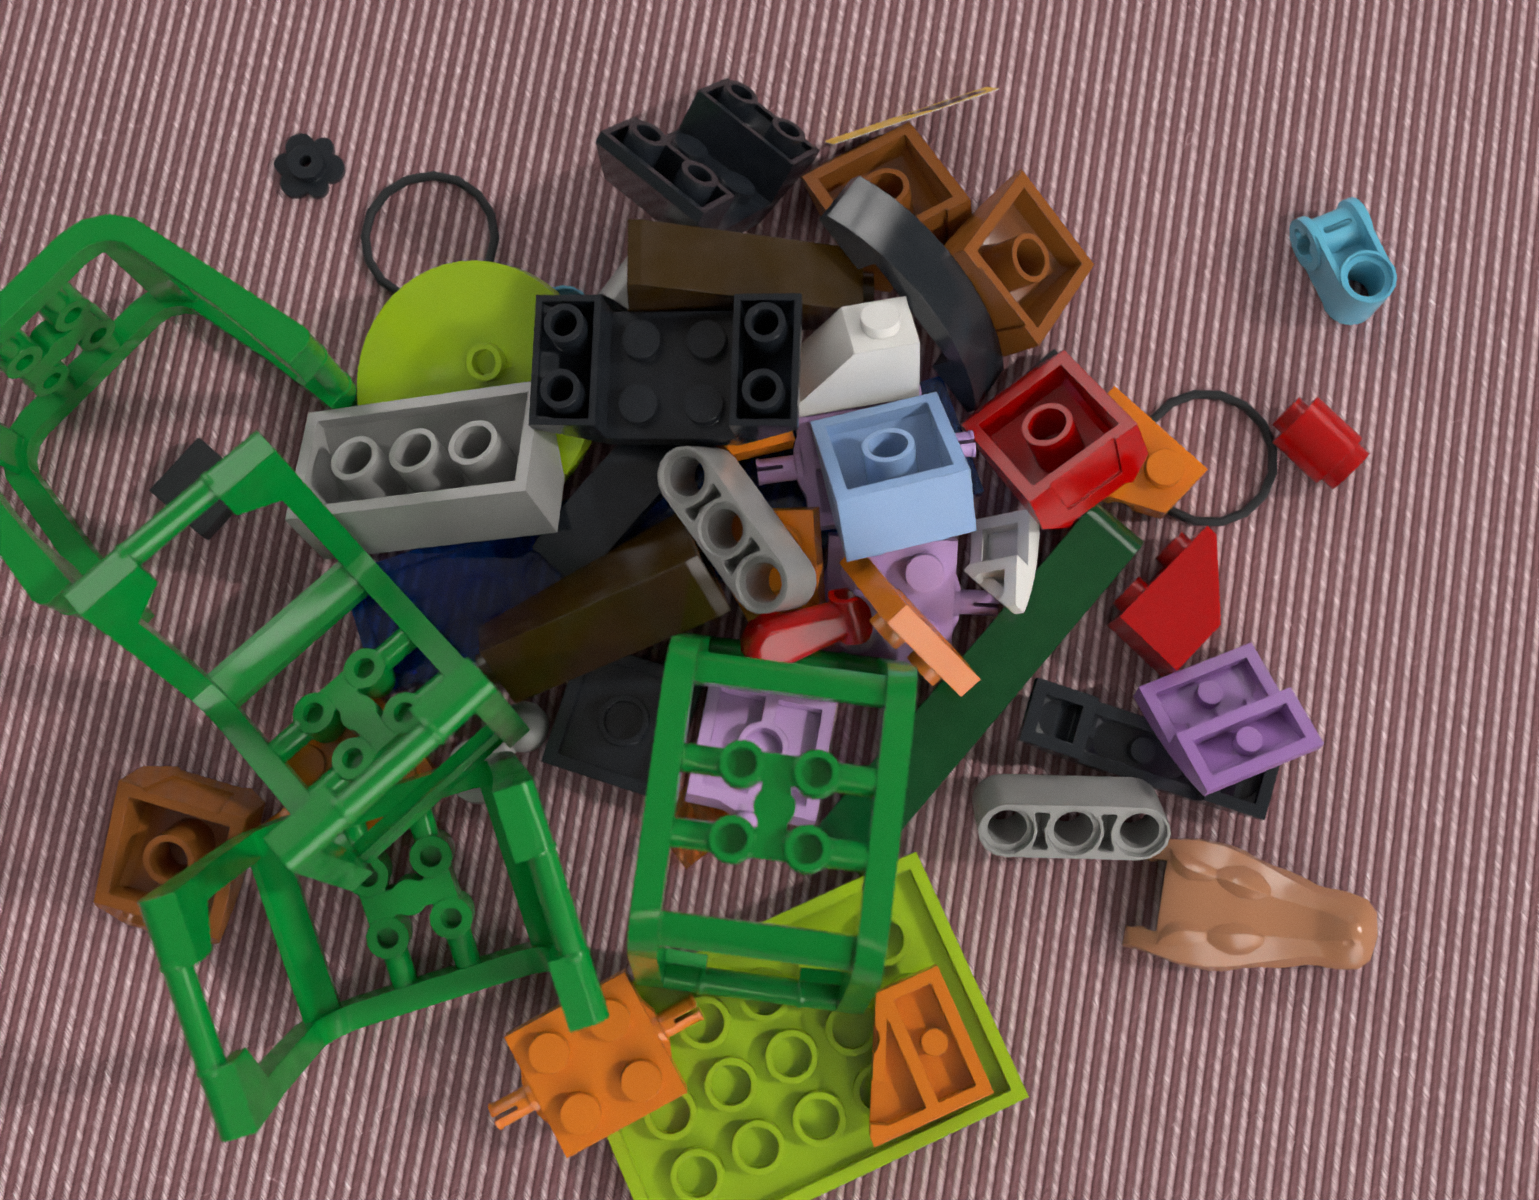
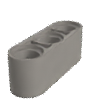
[657,446,817,614]
[972,774,1171,860]

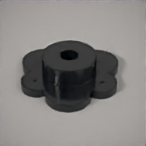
[274,133,346,199]

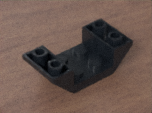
[595,78,820,233]
[529,293,803,445]

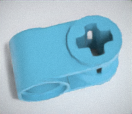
[1289,197,1397,325]

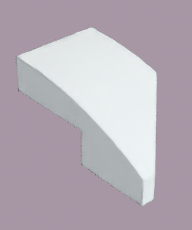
[964,509,1040,614]

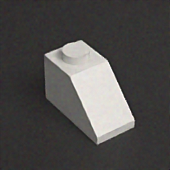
[799,296,920,417]

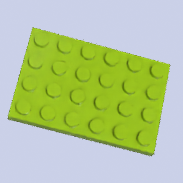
[607,852,1029,1200]

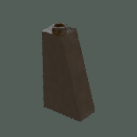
[627,219,875,330]
[475,513,731,703]

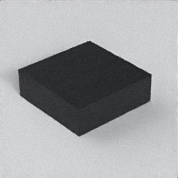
[149,438,234,540]

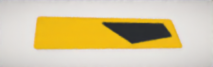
[824,87,999,145]

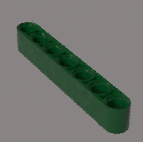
[817,504,1144,876]

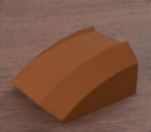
[800,121,972,293]
[944,169,1094,357]
[93,766,265,944]

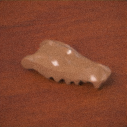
[1122,838,1378,972]

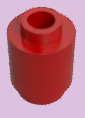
[1272,397,1370,490]

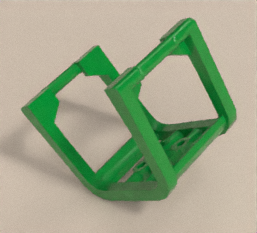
[0,214,358,624]
[63,430,530,891]
[627,632,917,1015]
[137,751,610,1142]

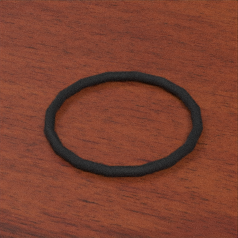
[360,171,499,294]
[1150,390,1277,526]

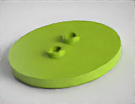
[357,260,591,483]

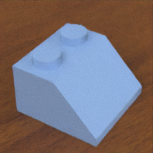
[810,391,977,562]

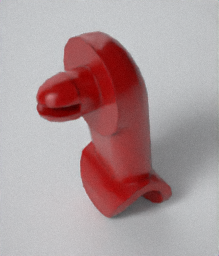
[740,588,873,663]

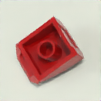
[960,350,1149,529]

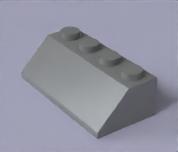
[285,381,565,559]

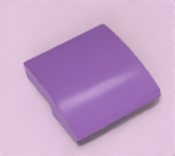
[1133,643,1324,796]

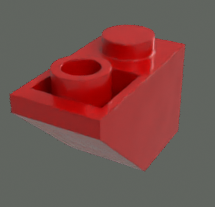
[1107,526,1221,677]

